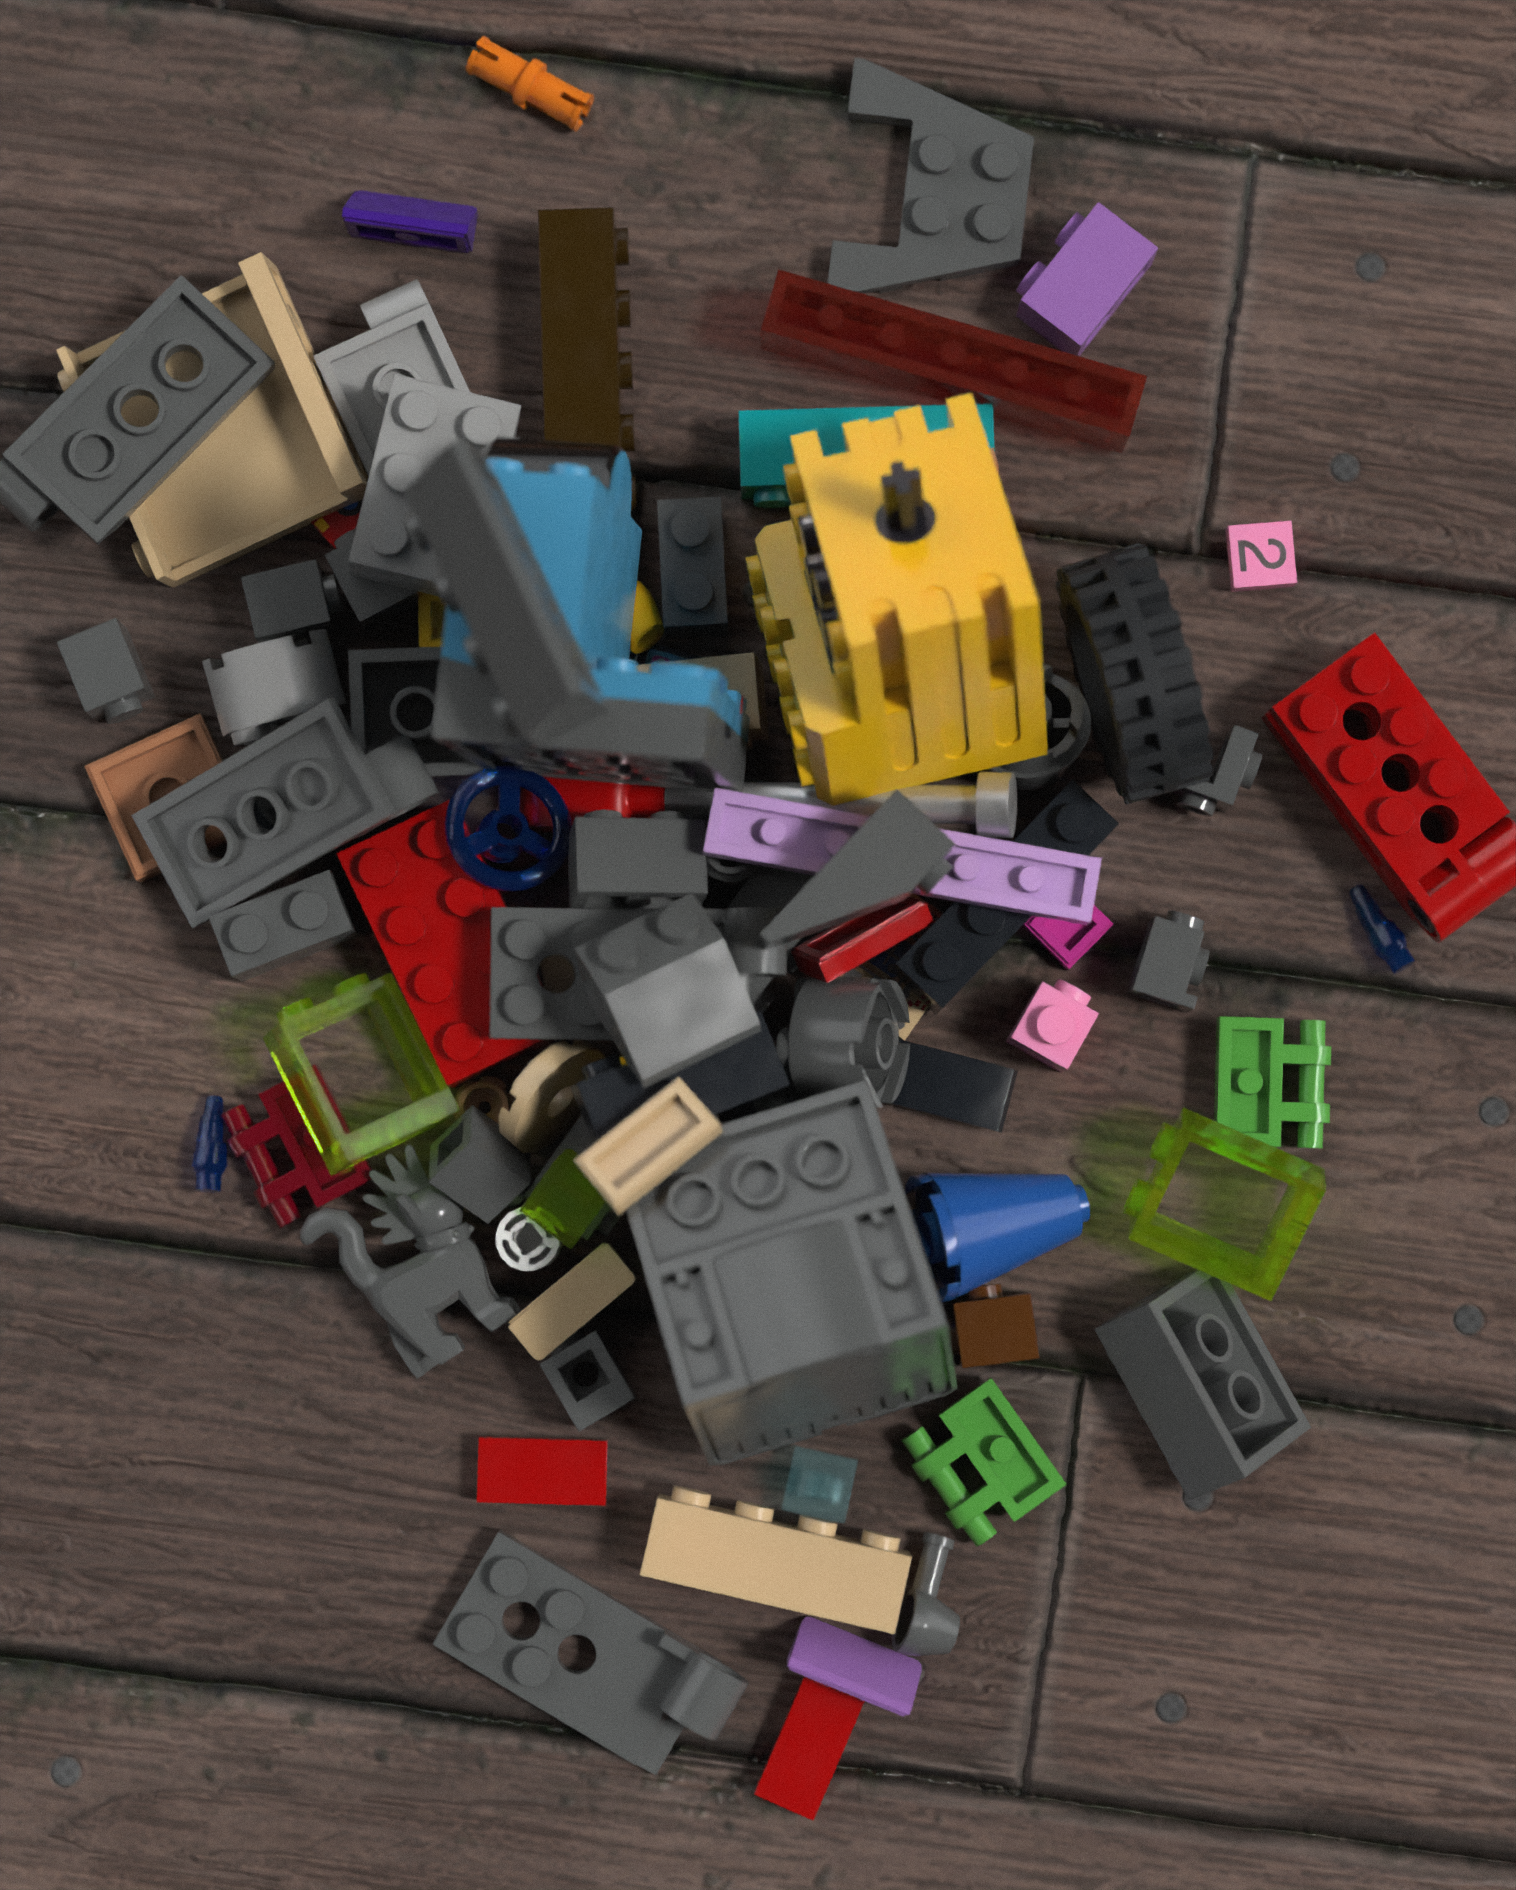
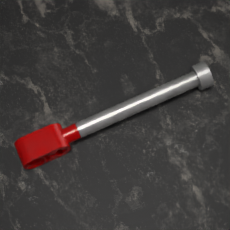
[518,772,1017,838]

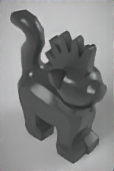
[300,1145,521,1379]

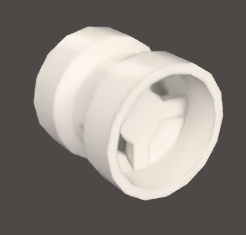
[496,1207,563,1271]

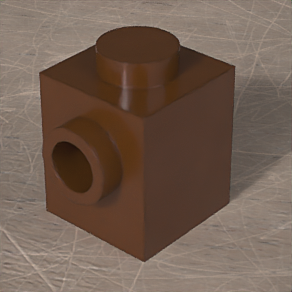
[945,1283,1040,1368]

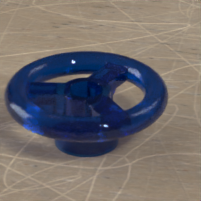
[445,765,572,891]

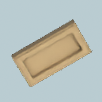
[574,1077,723,1216]

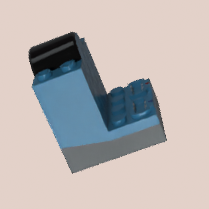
[432,436,750,793]

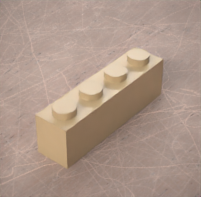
[640,1486,912,1634]

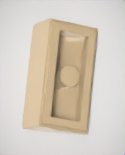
[508,1243,635,1361]

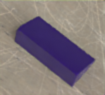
[342,190,478,253]

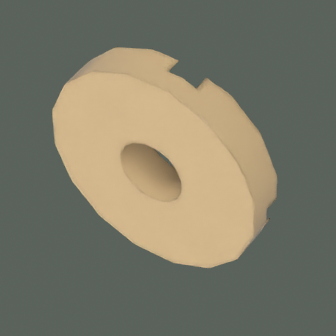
[499,1040,606,1153]

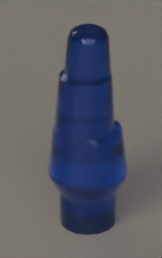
[1349,884,1415,974]
[192,1095,228,1193]

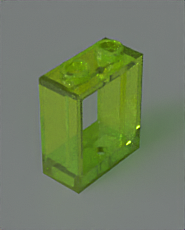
[263,973,460,1176]
[1123,1107,1326,1301]

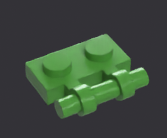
[1213,1016,1332,1149]
[901,1377,1067,1547]

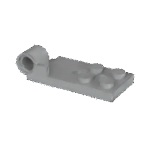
[313,279,470,475]

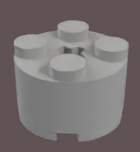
[202,629,347,746]

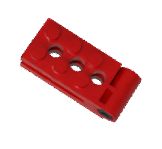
[1261,632,1516,943]

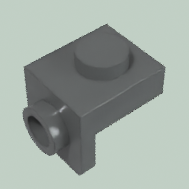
[1170,725,1263,817]

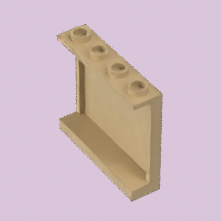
[56,252,369,588]

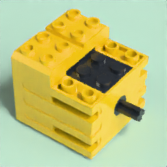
[745,393,1048,806]

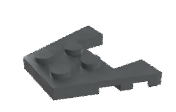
[826,58,1034,303]

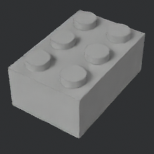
[348,374,521,597]

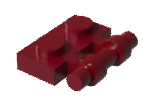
[221,1064,372,1229]

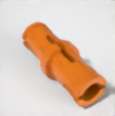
[465,36,594,132]

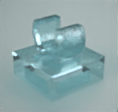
[781,1445,858,1524]

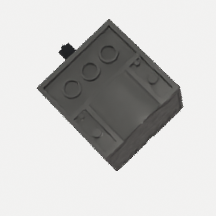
[626,1080,958,1466]

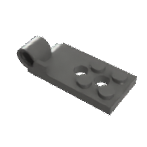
[0,275,275,545]
[131,697,439,928]
[489,907,787,1041]
[432,1529,749,1775]

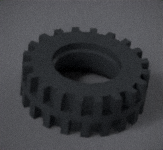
[1056,543,1213,804]

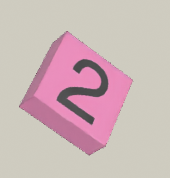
[1226,521,1297,592]

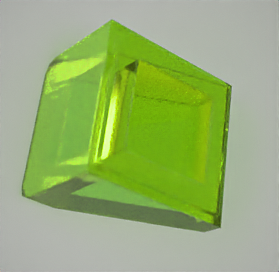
[519,1148,606,1249]

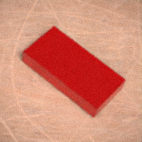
[792,896,934,983]
[477,1436,608,1506]
[754,1676,865,1821]

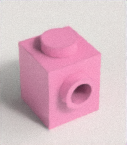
[1006,979,1099,1073]

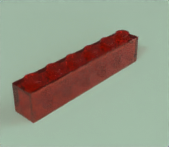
[760,269,1147,453]

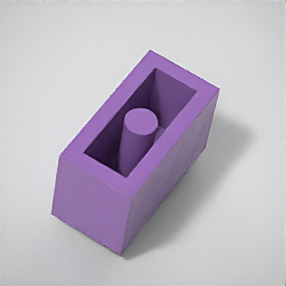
[1016,202,1158,361]

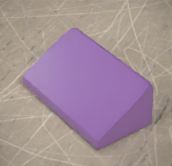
[787,1616,922,1717]

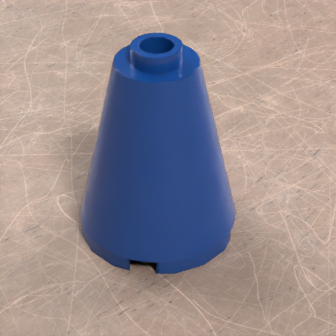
[905,1173,1090,1302]

